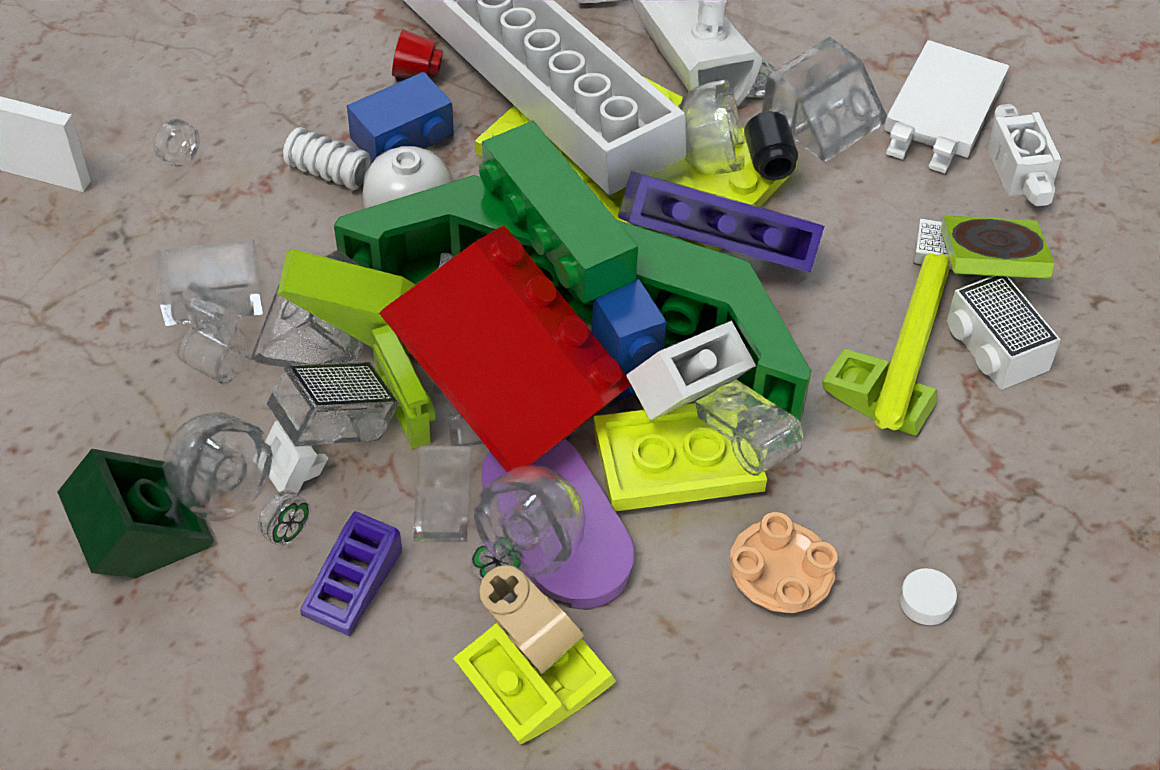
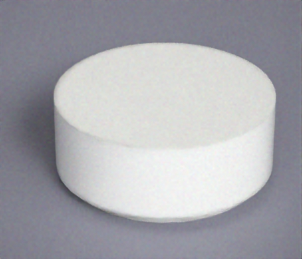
[899,568,957,625]

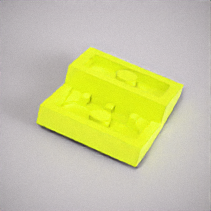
[453,595,617,745]

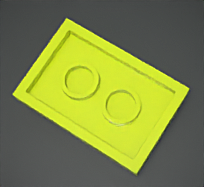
[593,397,767,512]

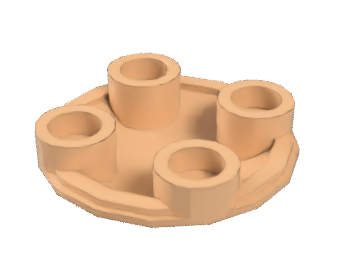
[730,512,838,613]

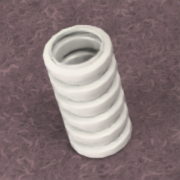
[283,127,370,190]

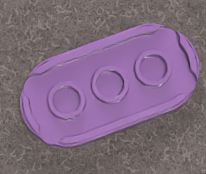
[481,439,634,609]

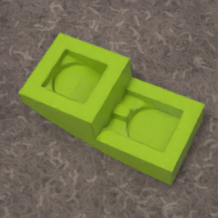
[822,348,937,436]

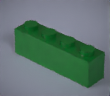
[479,121,638,304]

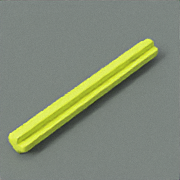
[874,252,950,431]

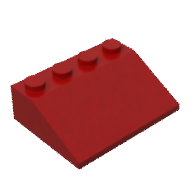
[379,225,631,479]

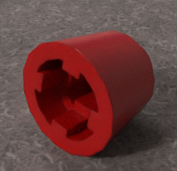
[392,29,443,78]

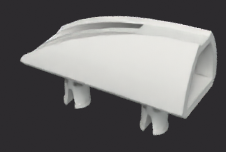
[632,0,763,112]

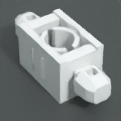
[987,104,1061,206]

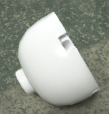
[363,146,453,209]

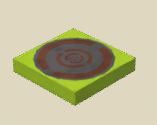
[941,215,1055,279]

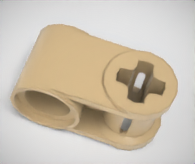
[479,565,584,675]

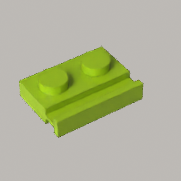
[371,325,436,449]

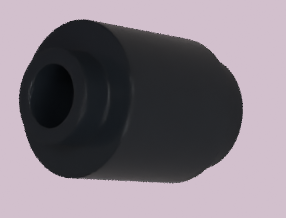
[744,111,798,181]

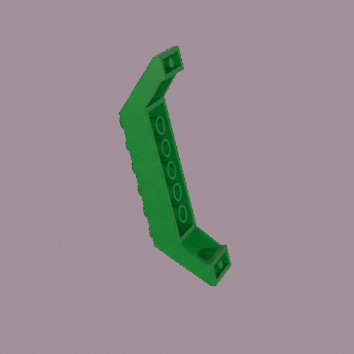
[334,175,811,442]

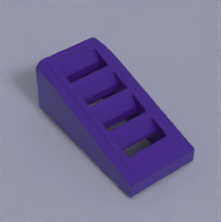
[300,511,402,636]

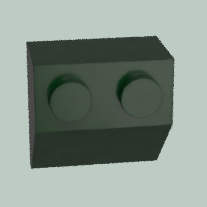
[57,448,214,578]

